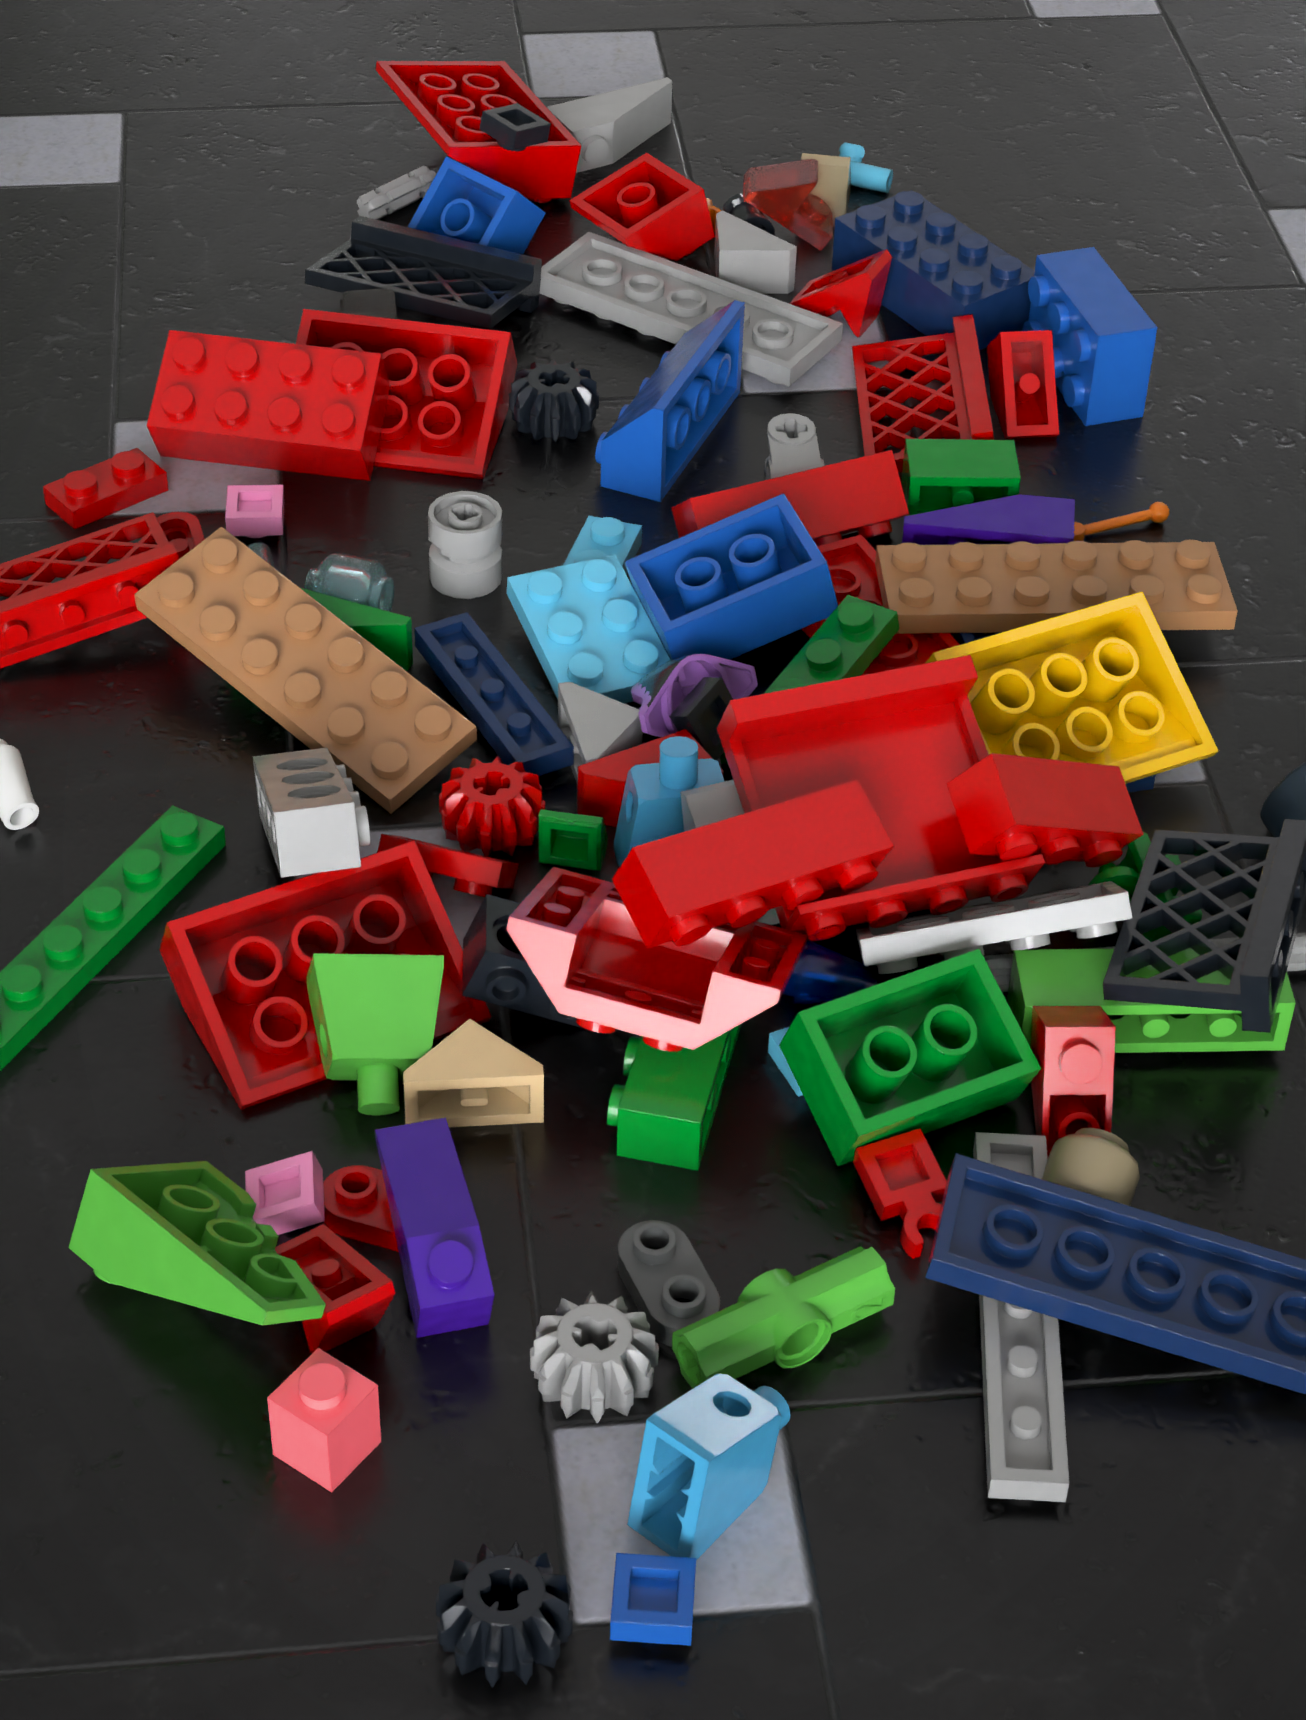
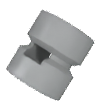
[428,491,502,599]

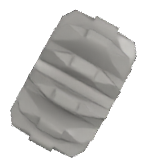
[530,1291,659,1424]

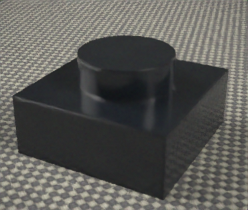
[479,103,551,151]
[669,677,733,760]

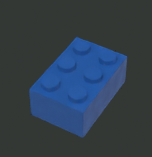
[1022,247,1157,426]
[624,493,838,660]

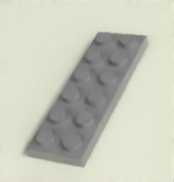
[539,232,843,387]

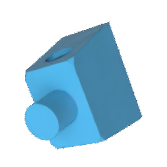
[614,736,725,868]
[627,1373,790,1560]

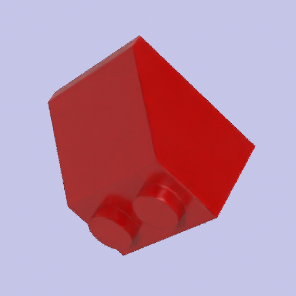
[569,152,715,261]

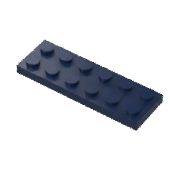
[925,1153,1306,1394]

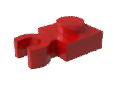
[853,1128,947,1259]

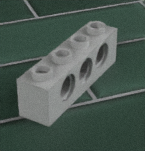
[253,747,370,878]

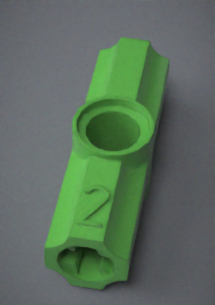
[672,1246,895,1389]

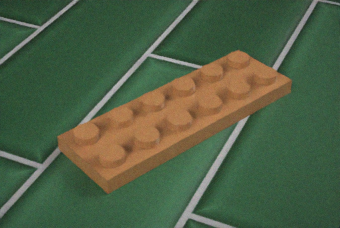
[134,527,477,814]
[875,540,1238,634]

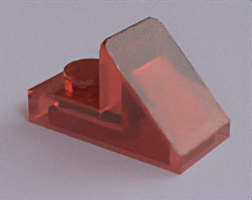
[743,159,833,251]

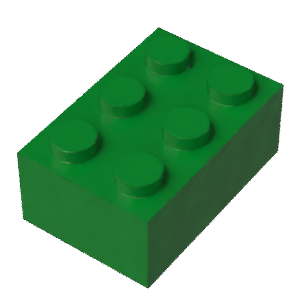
[779,949,1041,1166]

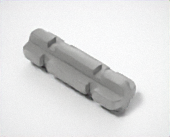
[357,166,437,220]

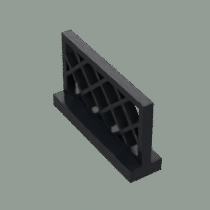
[305,216,542,329]
[1103,819,1306,1033]

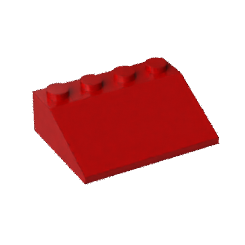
[375,61,581,203]
[296,309,517,479]
[159,840,492,1110]

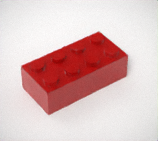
[147,330,390,481]

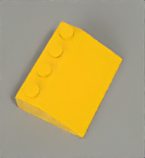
[926,592,1219,784]

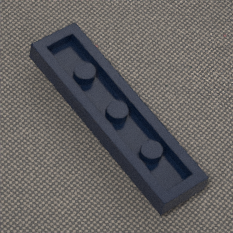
[414,612,574,776]

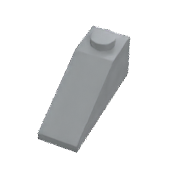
[547,77,672,173]

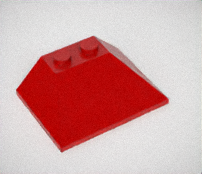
[506,867,808,1052]

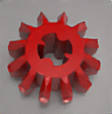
[439,756,545,856]

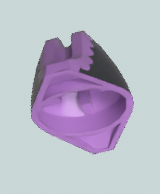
[631,654,758,737]

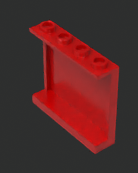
[717,655,1045,941]

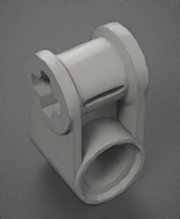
[764,413,824,480]

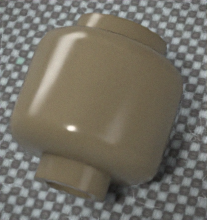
[1042,1128,1140,1206]

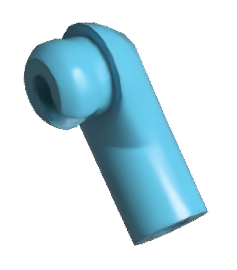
[839,142,893,193]

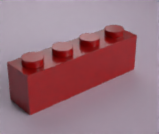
[671,450,909,546]
[612,779,894,949]

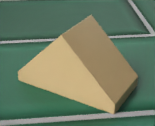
[403,1019,544,1127]

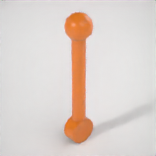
[1074,502,1170,541]

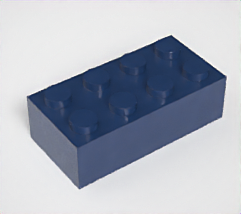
[832,190,1035,350]

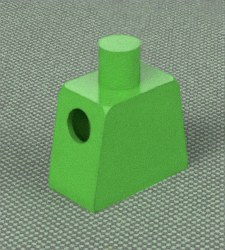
[306,953,444,1116]

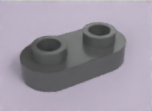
[618,1220,720,1347]

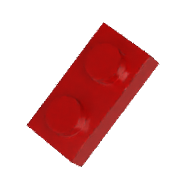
[43,448,169,530]
[377,834,519,897]

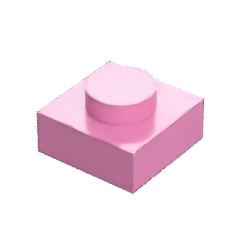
[225,485,285,538]
[245,1151,325,1235]

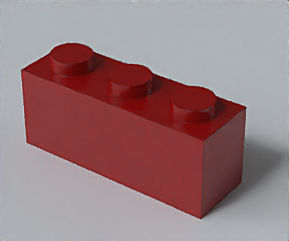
[946,753,1144,867]

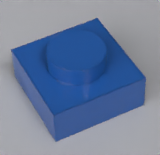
[610,1553,696,1646]

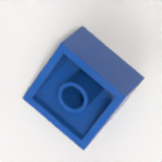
[408,156,546,254]

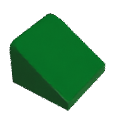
[539,809,608,871]

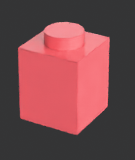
[267,1348,381,1493]

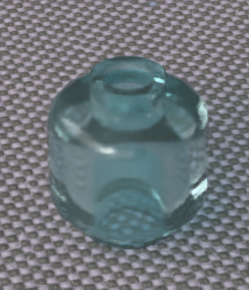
[304,552,395,612]

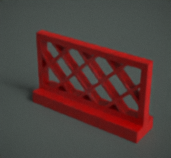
[852,314,994,473]
[0,512,179,669]

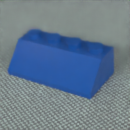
[595,300,745,502]

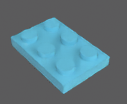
[506,554,670,703]

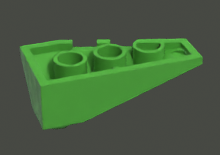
[68,1161,326,1326]

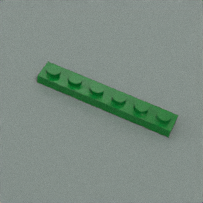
[0,805,226,1071]

